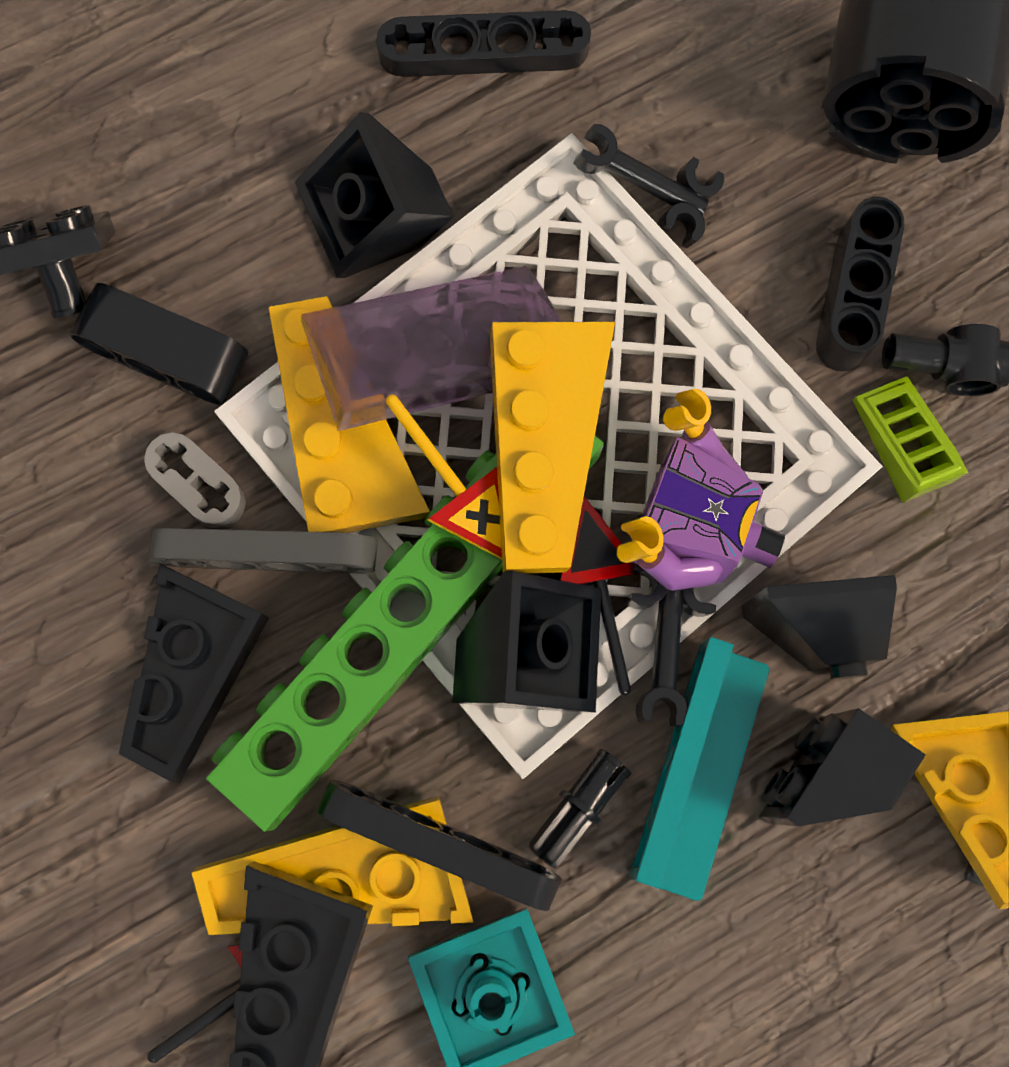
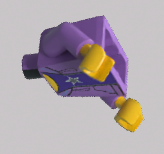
[617,389,785,591]

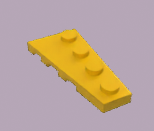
[269,296,430,533]
[191,796,474,935]

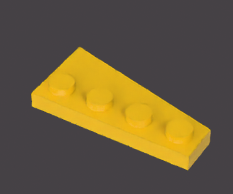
[489,322,615,573]

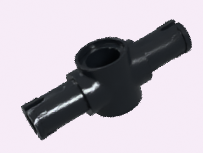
[882,324,1009,396]

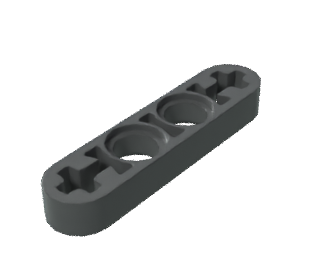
[148,528,378,574]

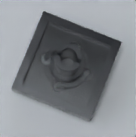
[0,205,116,318]

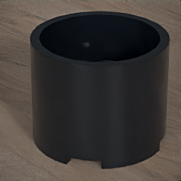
[821,0,1009,164]

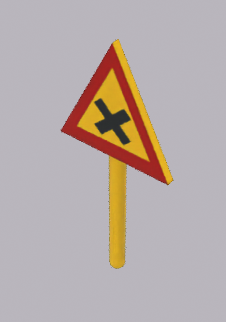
[386,394,502,560]

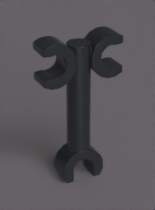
[573,124,724,248]
[626,563,716,727]

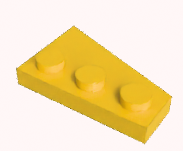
[890,711,1009,909]

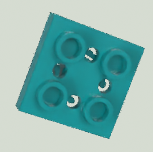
[408,907,575,1067]

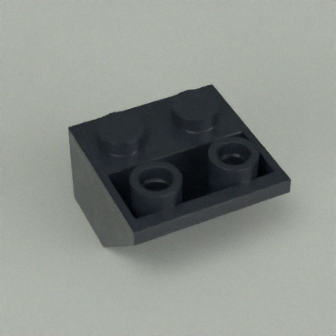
[759,708,926,827]

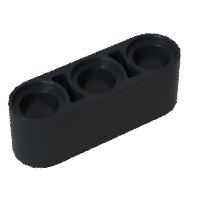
[816,197,904,371]
[69,283,249,405]

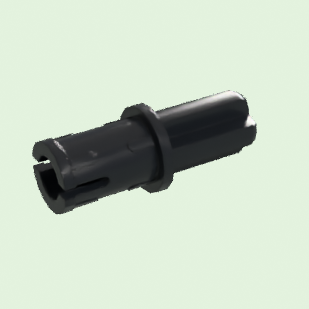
[529,748,632,868]

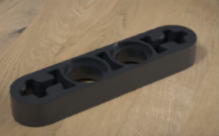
[376,10,591,77]
[317,780,562,911]

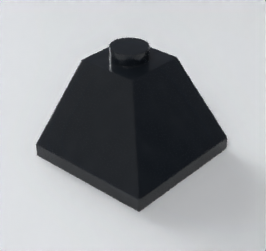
[295,112,454,278]
[452,571,601,713]
[741,575,897,680]

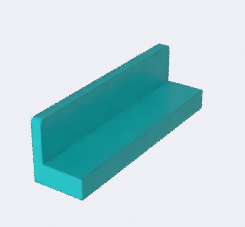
[629,637,769,901]

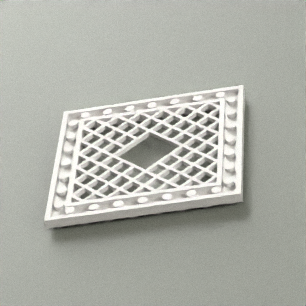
[214,133,883,780]

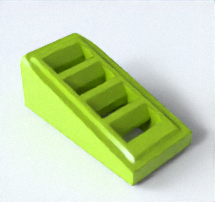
[852,376,968,503]

